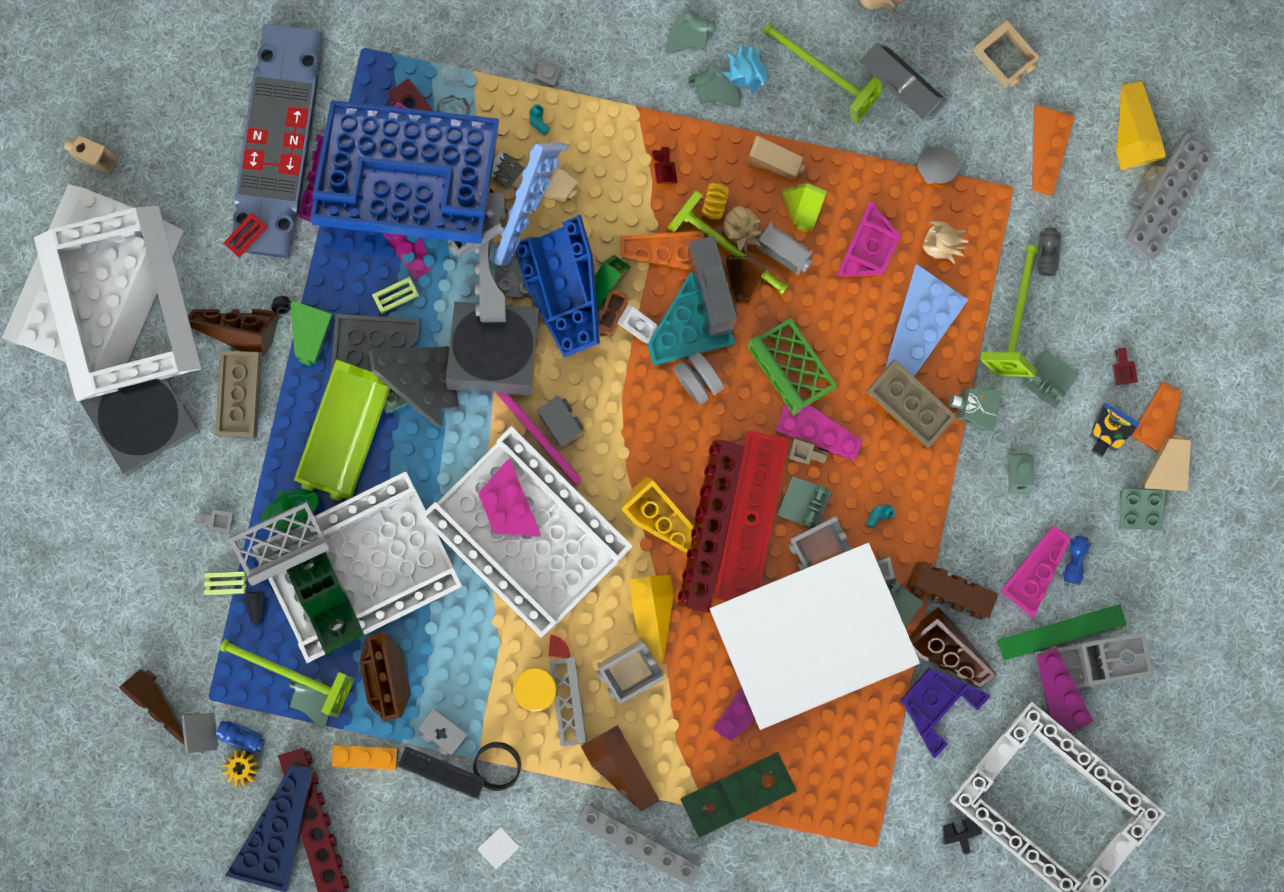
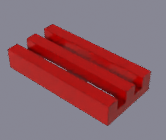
[223,213,268,258]

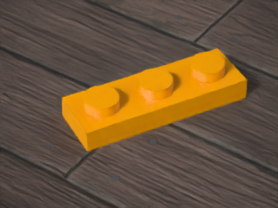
[332,745,398,770]

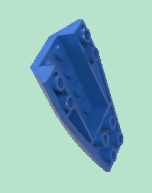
[516,215,600,358]

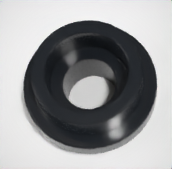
[271,296,291,314]

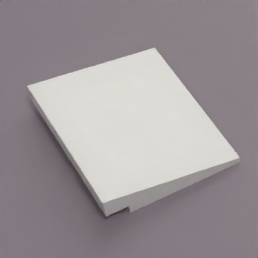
[709,543,920,730]

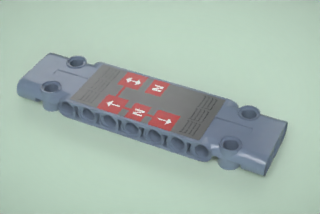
[231,24,323,258]

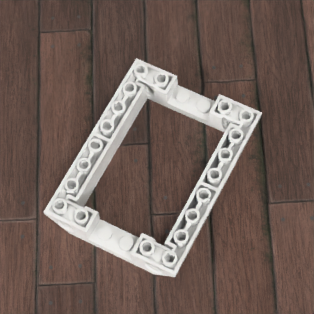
[34,206,201,402]
[950,702,1166,892]

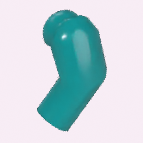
[529,104,551,136]
[865,505,895,529]

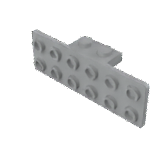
[1124,132,1214,261]

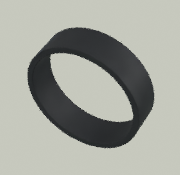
[473,742,521,791]

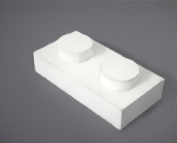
[618,305,659,344]

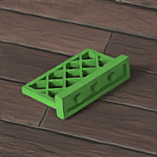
[747,318,837,416]

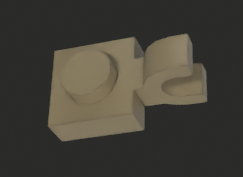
[789,437,829,465]

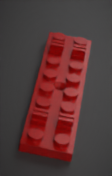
[714,431,789,601]

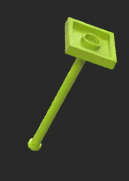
[763,23,883,124]
[666,191,789,295]
[980,245,1038,377]
[220,639,355,718]

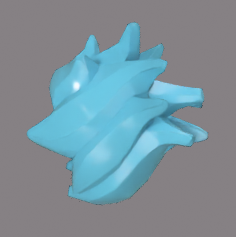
[722,45,768,94]

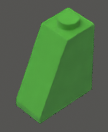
[290,301,334,366]

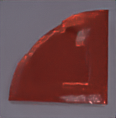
[549,635,570,658]

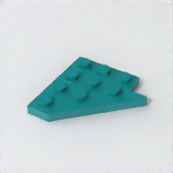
[648,272,735,366]

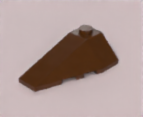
[725,256,766,303]
[188,309,279,356]
[910,607,996,688]

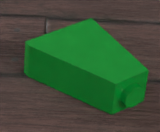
[595,255,631,312]

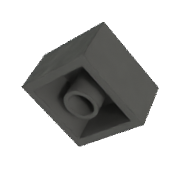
[537,395,584,450]

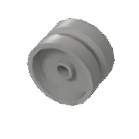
[673,351,724,406]

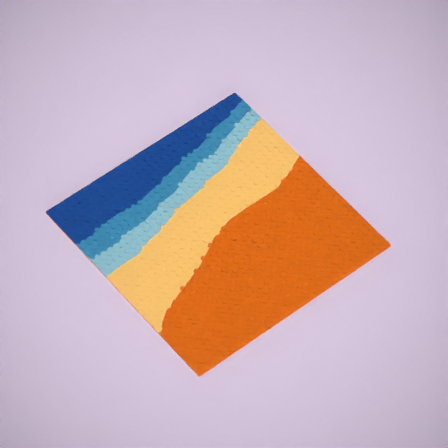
[209,48,1013,847]

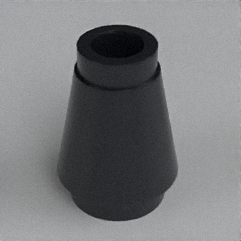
[244,591,265,623]

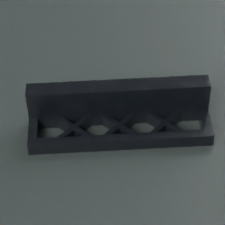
[398,746,486,800]

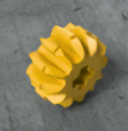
[702,183,729,220]
[222,750,259,787]

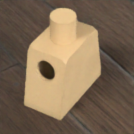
[64,136,118,176]

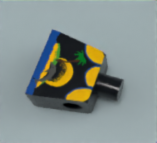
[1090,403,1140,457]

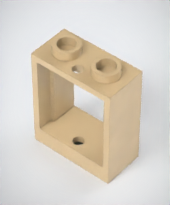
[973,20,1040,89]

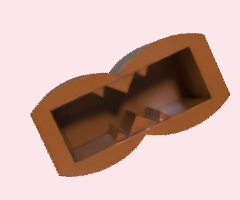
[599,289,628,337]

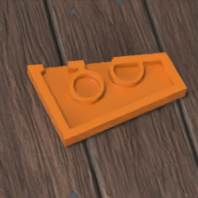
[1131,382,1182,452]

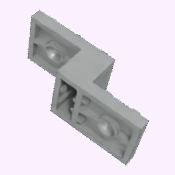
[1034,632,1153,695]

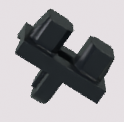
[942,818,983,855]

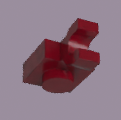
[652,147,678,185]
[1112,347,1138,386]

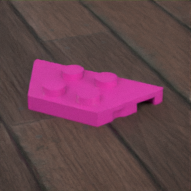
[837,201,901,277]
[478,459,541,537]

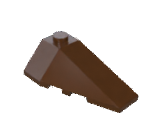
[119,669,185,746]
[581,725,660,811]

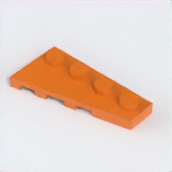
[1032,105,1075,196]
[620,231,704,271]

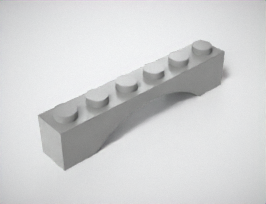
[475,193,506,322]

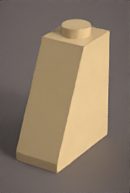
[748,136,805,181]
[512,165,579,203]
[1142,434,1191,491]

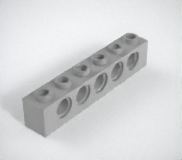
[577,804,701,886]

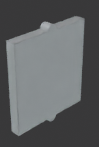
[181,712,217,754]

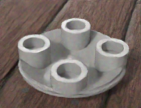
[917,147,959,184]
[495,256,529,298]

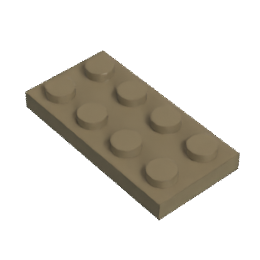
[215,351,262,437]
[865,359,956,448]

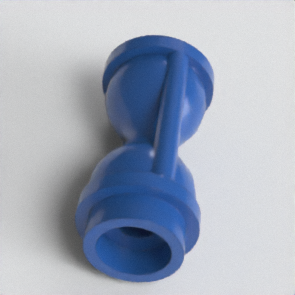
[1063,535,1092,585]
[215,720,265,754]

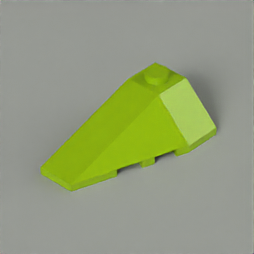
[781,183,827,232]

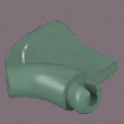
[665,10,716,54]
[688,64,740,106]
[289,677,329,729]

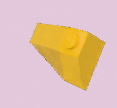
[1116,81,1166,170]
[621,476,706,553]
[628,574,674,666]

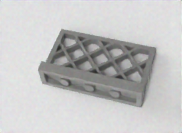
[228,501,330,586]

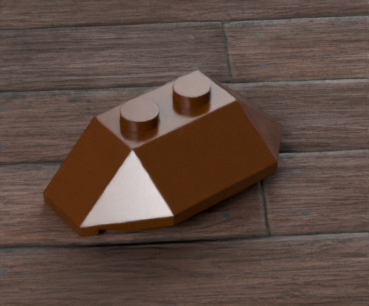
[359,632,411,721]

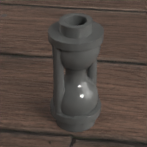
[1037,228,1061,276]

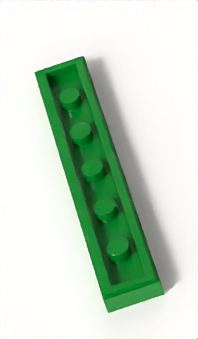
[997,604,1127,661]

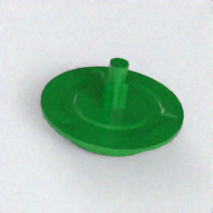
[261,489,319,532]

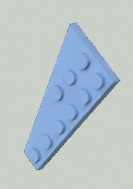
[493,142,568,266]
[885,264,968,376]

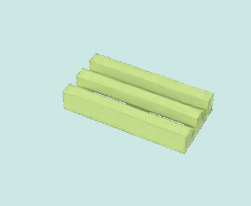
[372,277,419,314]
[204,572,247,595]

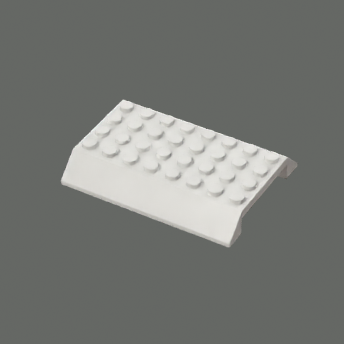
[2,184,184,372]
[420,426,633,638]
[251,472,462,663]

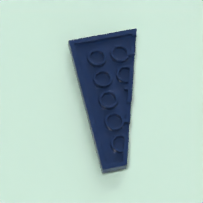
[225,763,314,892]

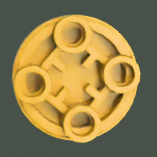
[514,668,558,711]

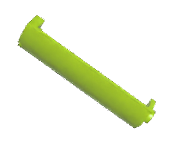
[294,360,390,501]

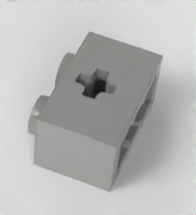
[418,708,469,756]

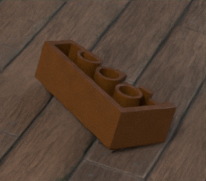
[907,561,998,620]

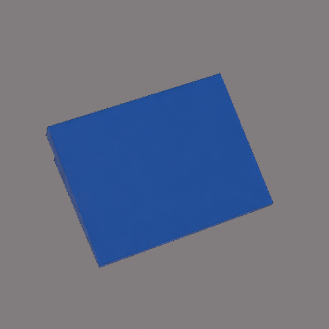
[310,100,500,244]

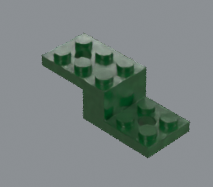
[286,552,365,655]
[680,752,797,838]

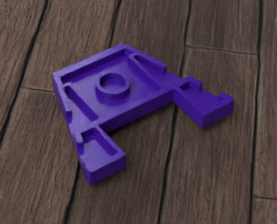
[901,668,990,758]

